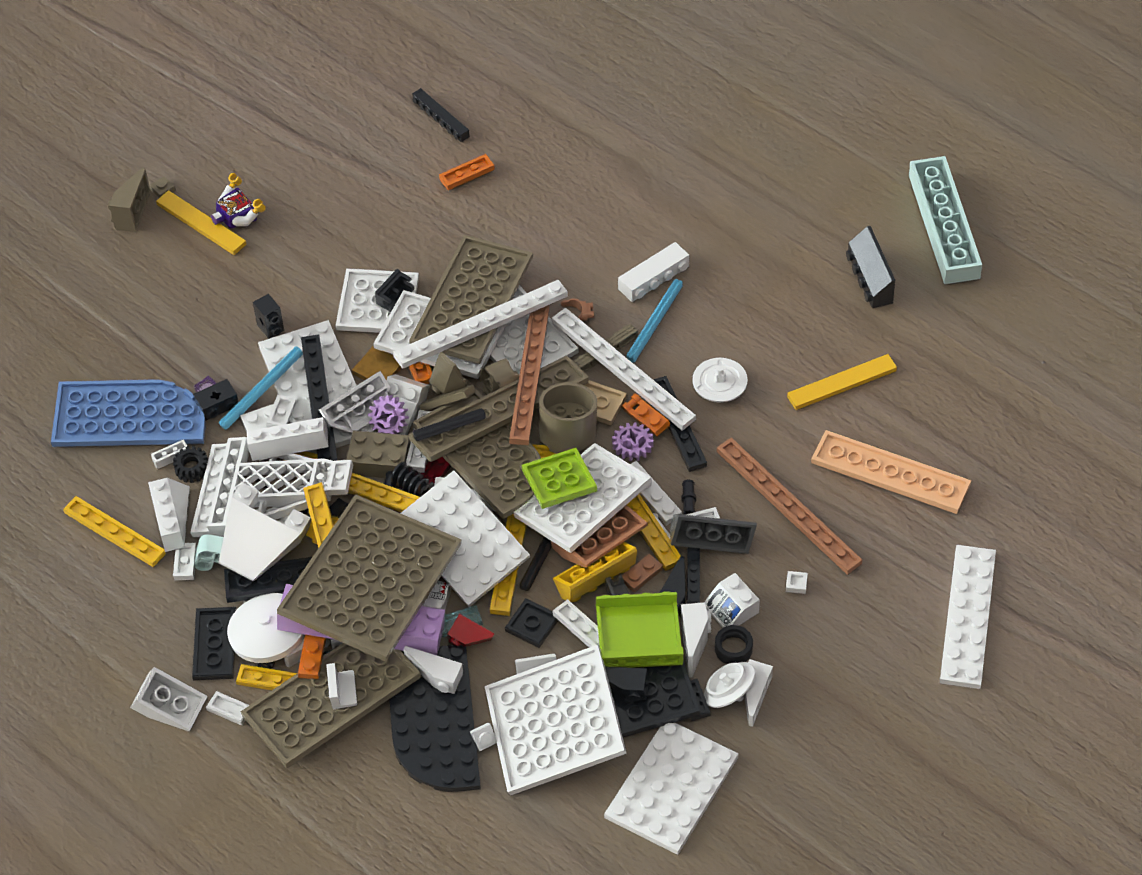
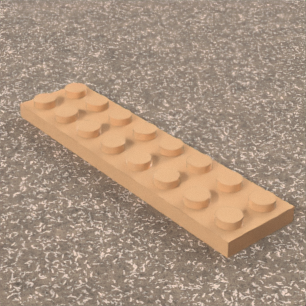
[811,430,971,514]

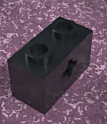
[253,293,284,339]
[193,379,239,421]

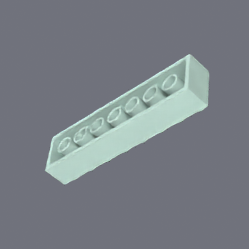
[909,156,982,284]

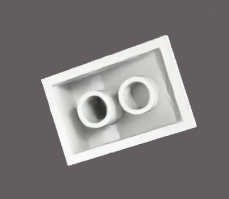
[681,602,711,678]
[130,667,207,731]

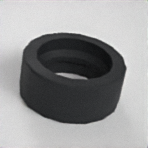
[715,625,753,664]

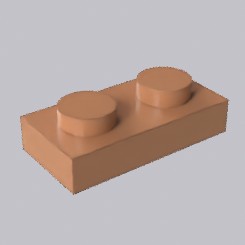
[622,554,663,593]

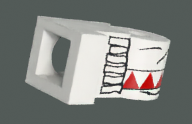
[424,581,451,610]

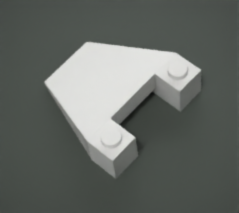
[219,482,311,581]

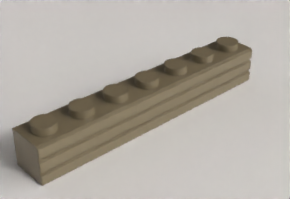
[573,324,638,372]

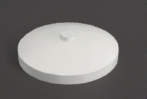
[227,593,305,663]

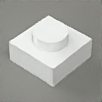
[786,571,808,594]
[470,723,497,751]

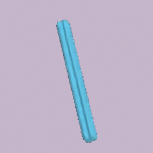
[626,279,683,363]
[219,346,303,430]

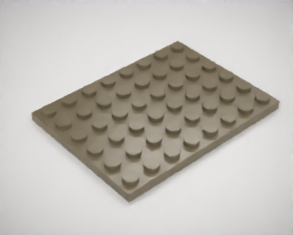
[277,494,462,662]

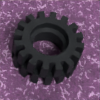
[173,446,208,483]

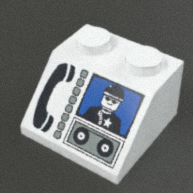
[705,573,760,628]

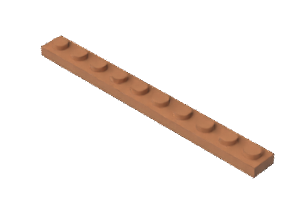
[509,305,549,445]
[717,438,862,575]

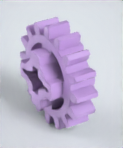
[368,395,409,434]
[612,422,654,461]

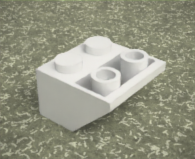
[386,374,430,423]

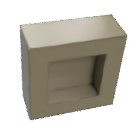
[150,176,175,198]

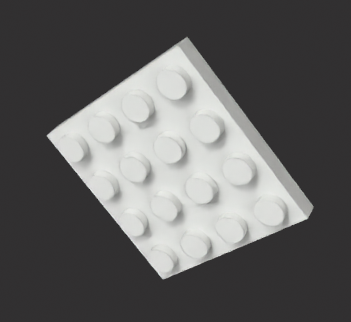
[336,269,419,333]

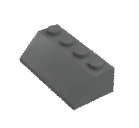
[670,514,757,554]

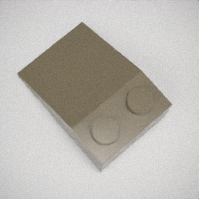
[108,168,151,232]

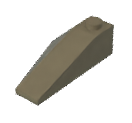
[429,352,469,396]

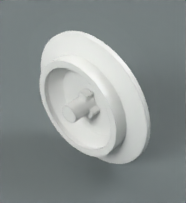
[693,358,748,402]
[704,662,756,708]

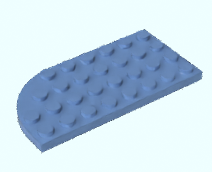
[51,380,205,447]

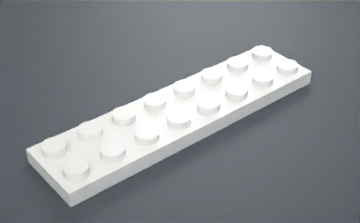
[940,545,996,689]

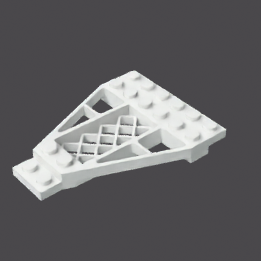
[190,437,353,537]

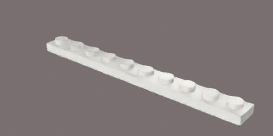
[393,280,568,369]
[552,308,696,430]

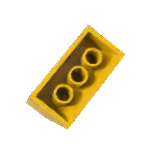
[553,542,637,602]

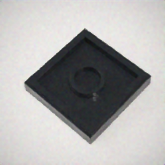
[505,598,559,648]

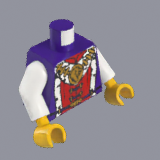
[211,173,266,229]

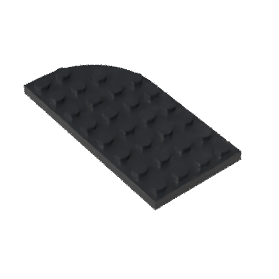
[389,644,481,792]

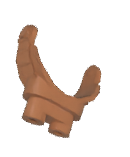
[561,298,594,322]

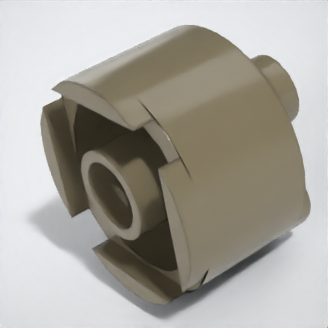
[479,358,519,395]

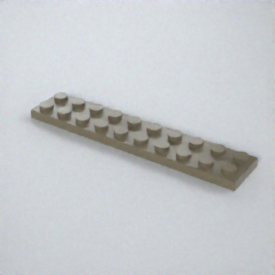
[409,355,589,462]

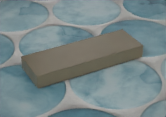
[419,385,475,411]

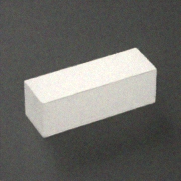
[151,440,187,469]

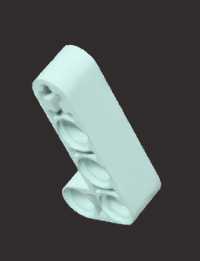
[194,534,223,571]

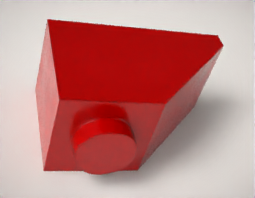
[447,613,494,647]

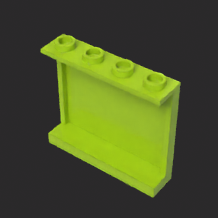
[596,592,684,668]

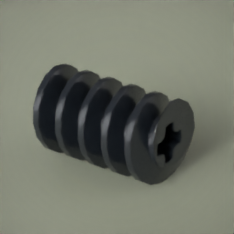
[391,461,434,497]

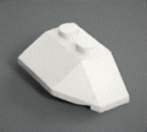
[319,371,390,434]

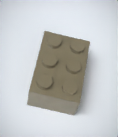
[346,430,410,478]

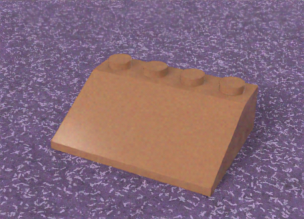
[551,505,648,568]

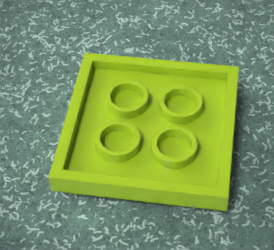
[521,448,597,509]

